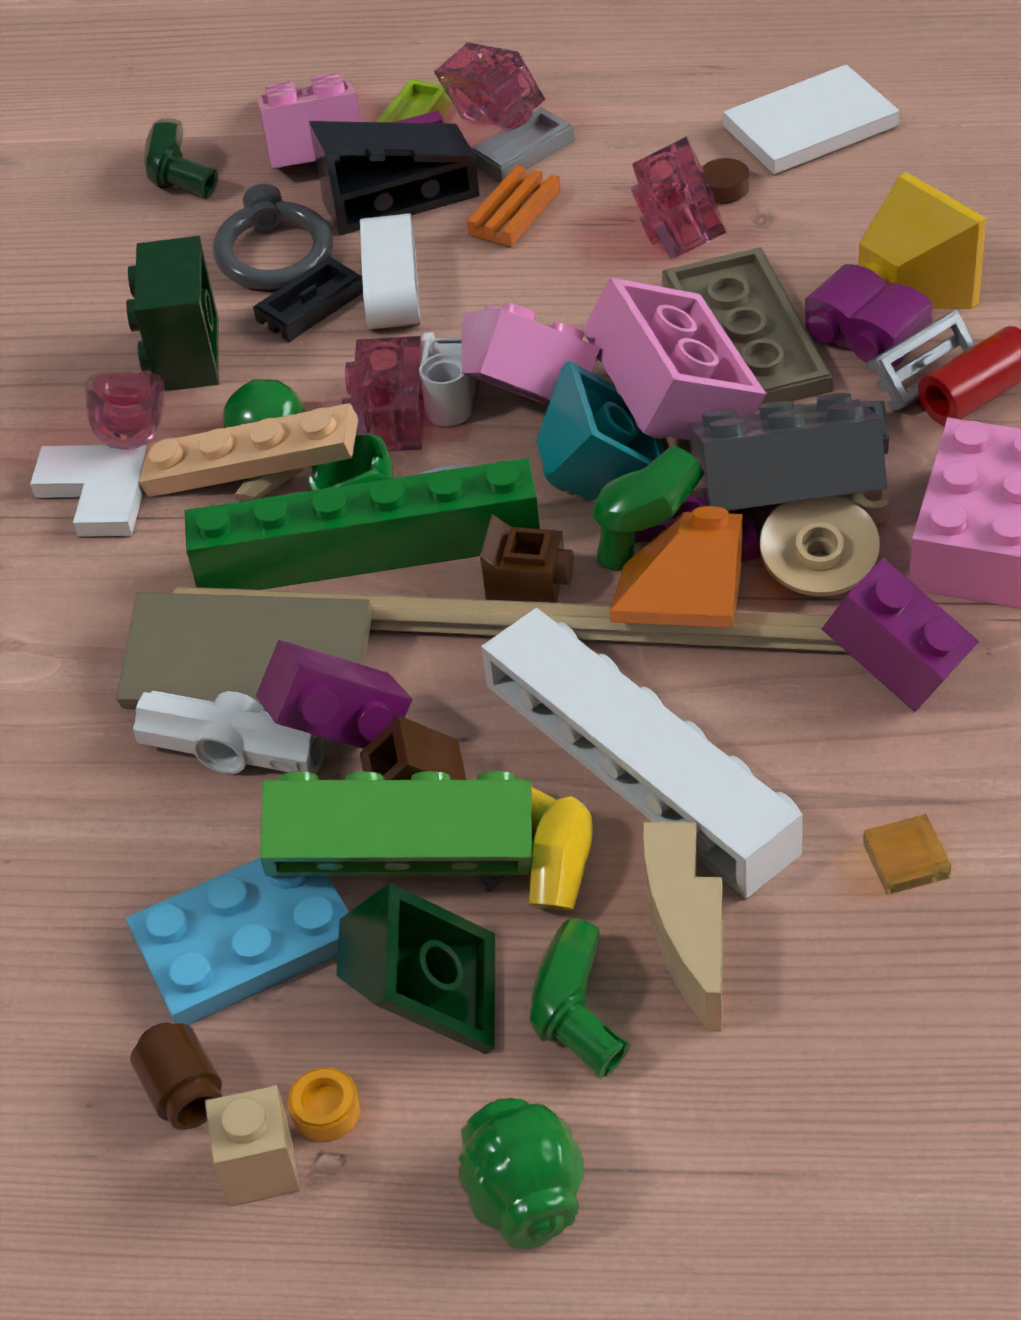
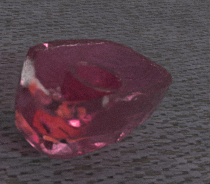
[85,371,165,450]

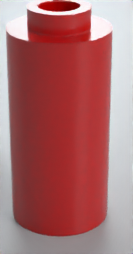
[918,326,1021,426]

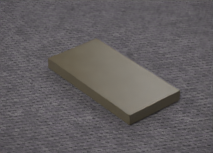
[662,247,833,410]
[116,592,373,712]

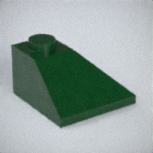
[336,882,495,1054]

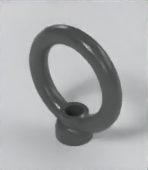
[213,184,333,290]

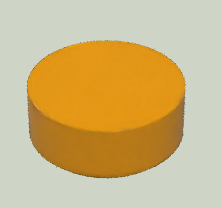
[287,1067,361,1142]

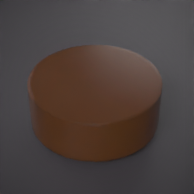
[699,158,749,203]

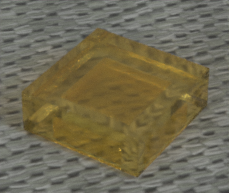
[863,814,951,895]

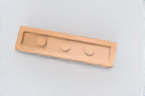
[138,403,359,497]

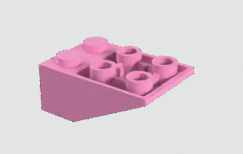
[257,73,361,169]

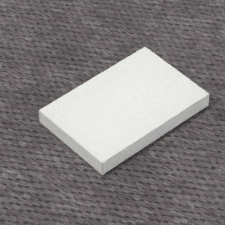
[723,64,900,174]

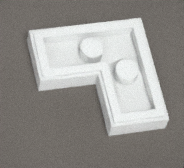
[30,444,148,537]

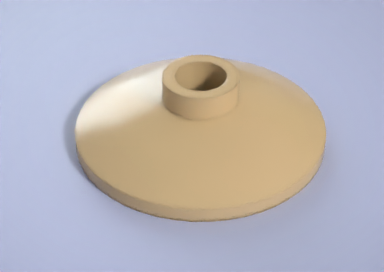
[760,496,880,596]

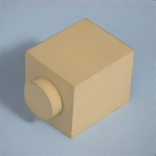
[205,1085,300,1207]

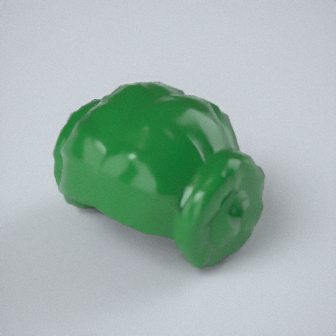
[458,1098,584,1249]

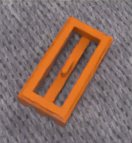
[467,165,561,247]

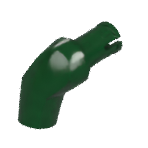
[144,118,218,198]

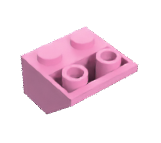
[461,303,600,406]

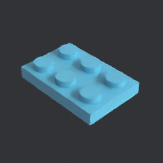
[125,858,349,1025]

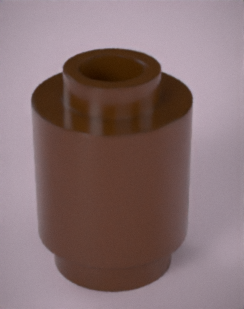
[130,1022,222,1130]

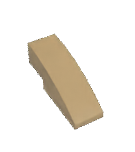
[643,822,723,1031]

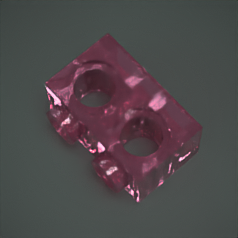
[434,42,546,130]
[631,136,727,260]
[342,336,425,452]

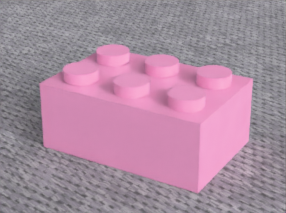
[582,277,766,440]
[909,417,1021,608]

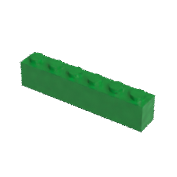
[184,458,540,590]

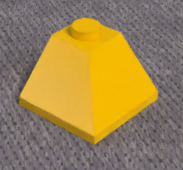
[858,172,987,309]

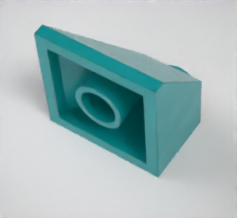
[536,360,665,501]

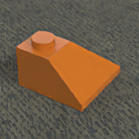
[610,506,743,628]

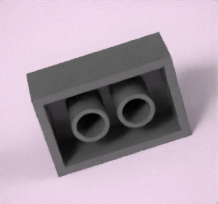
[688,393,887,511]

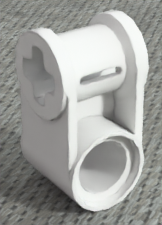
[419,332,478,427]

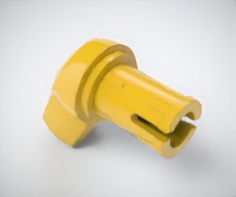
[518,779,593,911]

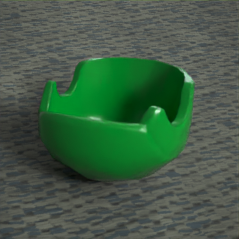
[222,379,306,428]
[307,434,394,491]

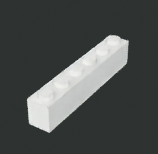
[481,607,803,899]

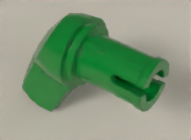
[593,446,704,570]
[530,918,630,1079]

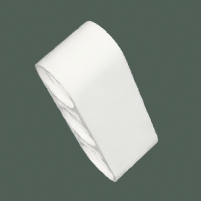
[360,213,421,330]

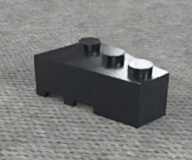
[309,121,480,236]

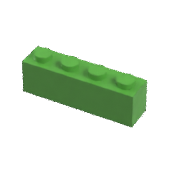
[260,771,532,876]

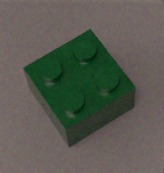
[126,235,219,393]

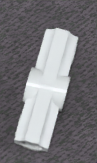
[133,691,327,774]

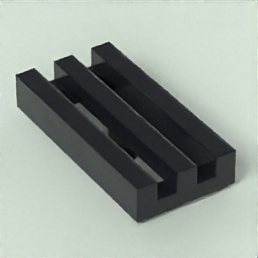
[253,257,363,342]

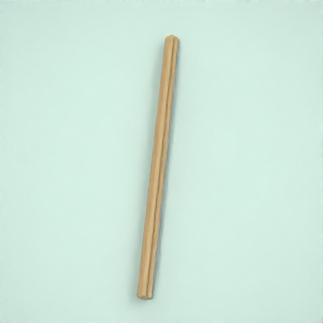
[173,587,846,652]

